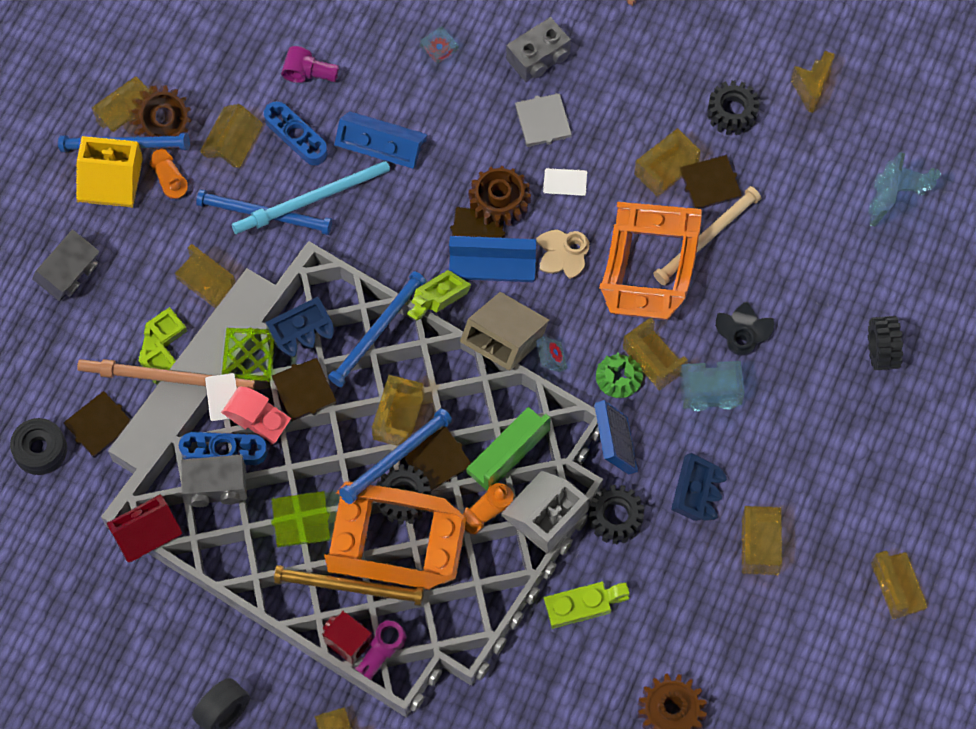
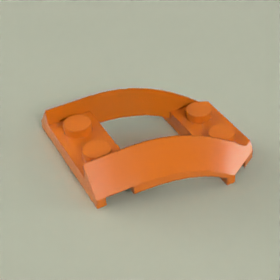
[599,202,703,320]
[324,481,467,590]

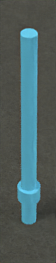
[232,161,390,234]

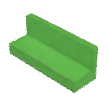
[466,407,551,491]

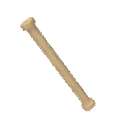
[653,187,761,286]

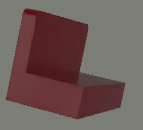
[106,494,182,563]

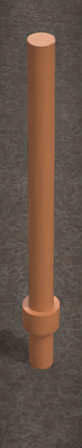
[77,359,255,390]

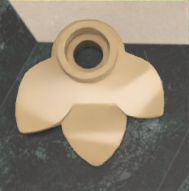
[536,230,590,279]

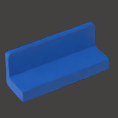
[334,112,427,169]
[449,236,536,282]

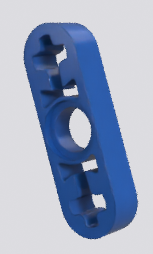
[264,102,328,165]
[179,432,268,465]

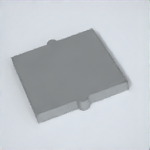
[515,93,572,147]

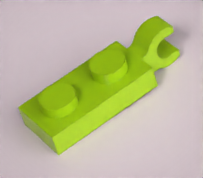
[407,270,471,320]
[544,581,629,629]

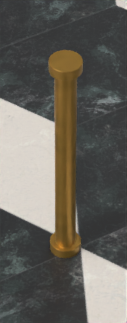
[274,565,424,606]

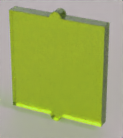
[271,491,331,548]

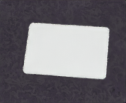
[543,168,587,196]
[205,373,237,421]

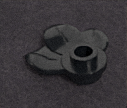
[715,302,774,355]

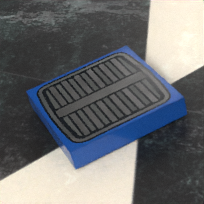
[594,400,638,475]

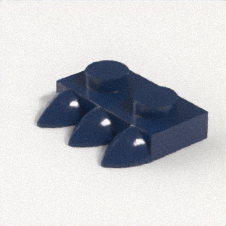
[265,297,334,357]
[671,453,727,521]

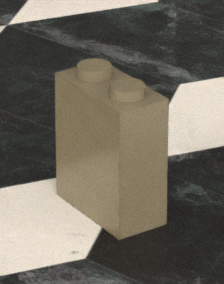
[460,292,549,371]

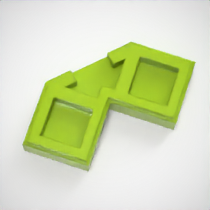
[139,307,188,385]

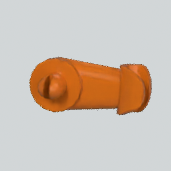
[150,149,188,199]
[463,483,514,535]

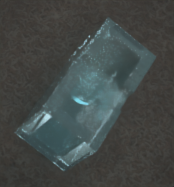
[680,361,745,411]

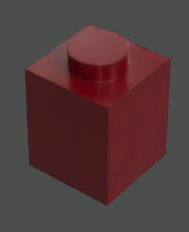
[322,610,373,665]

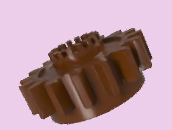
[128,85,192,137]
[469,166,531,227]
[638,674,707,729]

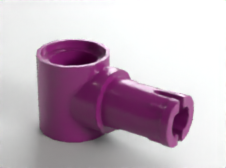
[281,46,339,83]
[355,621,406,681]

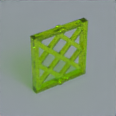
[222,327,274,381]

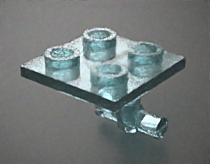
[868,152,941,227]

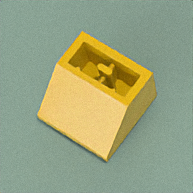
[76,136,143,208]

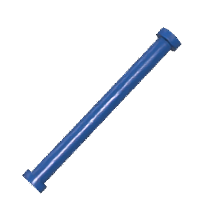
[58,133,190,152]
[196,189,332,235]
[328,271,427,387]
[339,409,452,504]

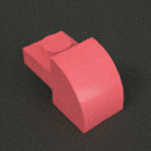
[221,387,291,445]

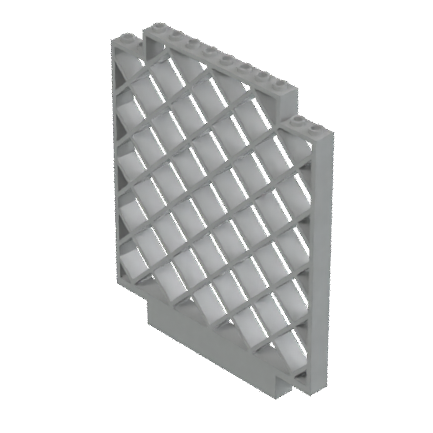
[101,241,603,718]

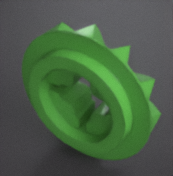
[596,352,643,398]

